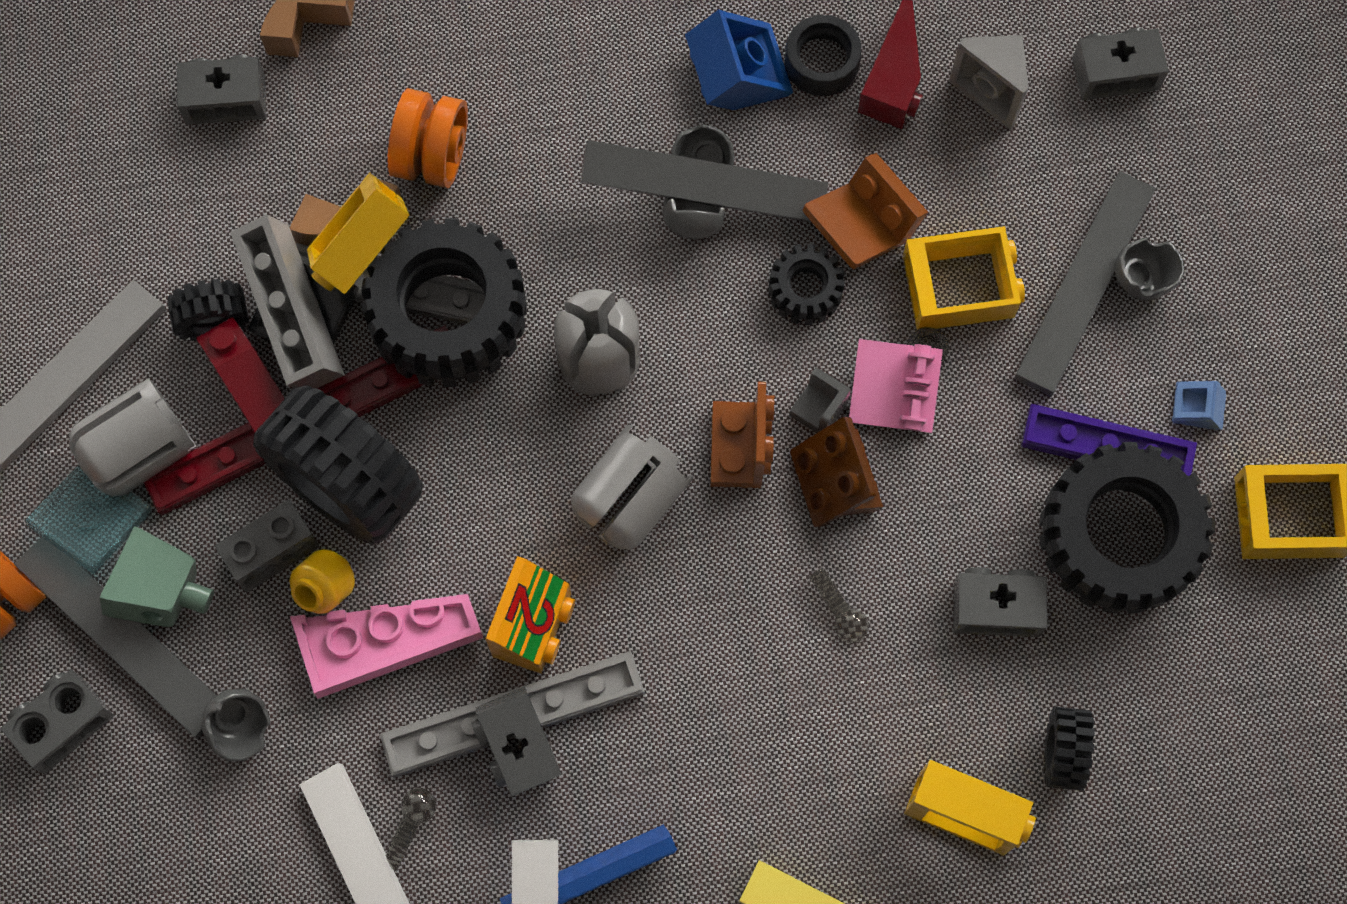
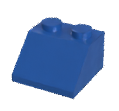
[685,10,793,110]

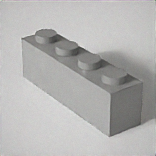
[230,214,345,389]

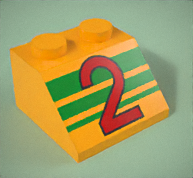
[486,556,576,674]

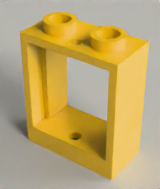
[307,172,410,294]
[902,226,1025,331]
[1234,464,1347,559]
[904,760,1036,856]

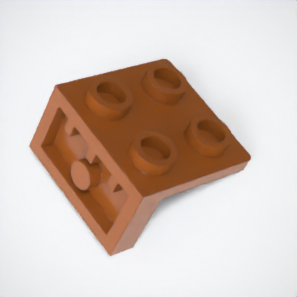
[802,153,928,269]
[710,381,774,488]

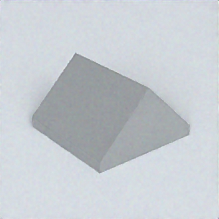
[949,35,1029,130]

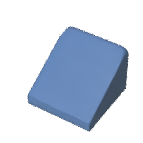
[1172,381,1226,430]

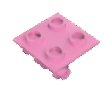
[849,339,943,433]

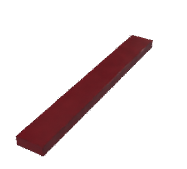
[144,325,448,516]

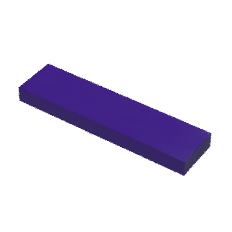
[1021,404,1197,476]

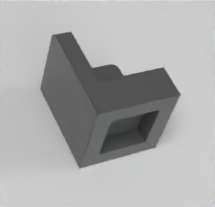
[789,367,851,433]

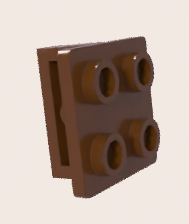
[790,417,883,527]

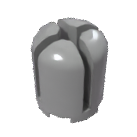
[554,289,640,397]
[69,378,196,496]
[571,425,693,550]

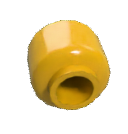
[289,549,355,614]

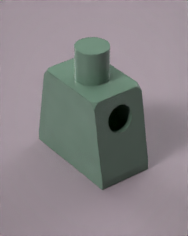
[100,526,214,627]

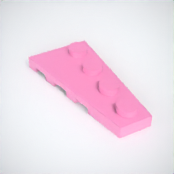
[290,594,483,699]

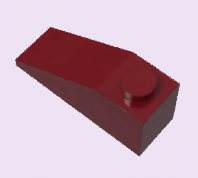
[857,0,923,129]
[196,317,285,433]

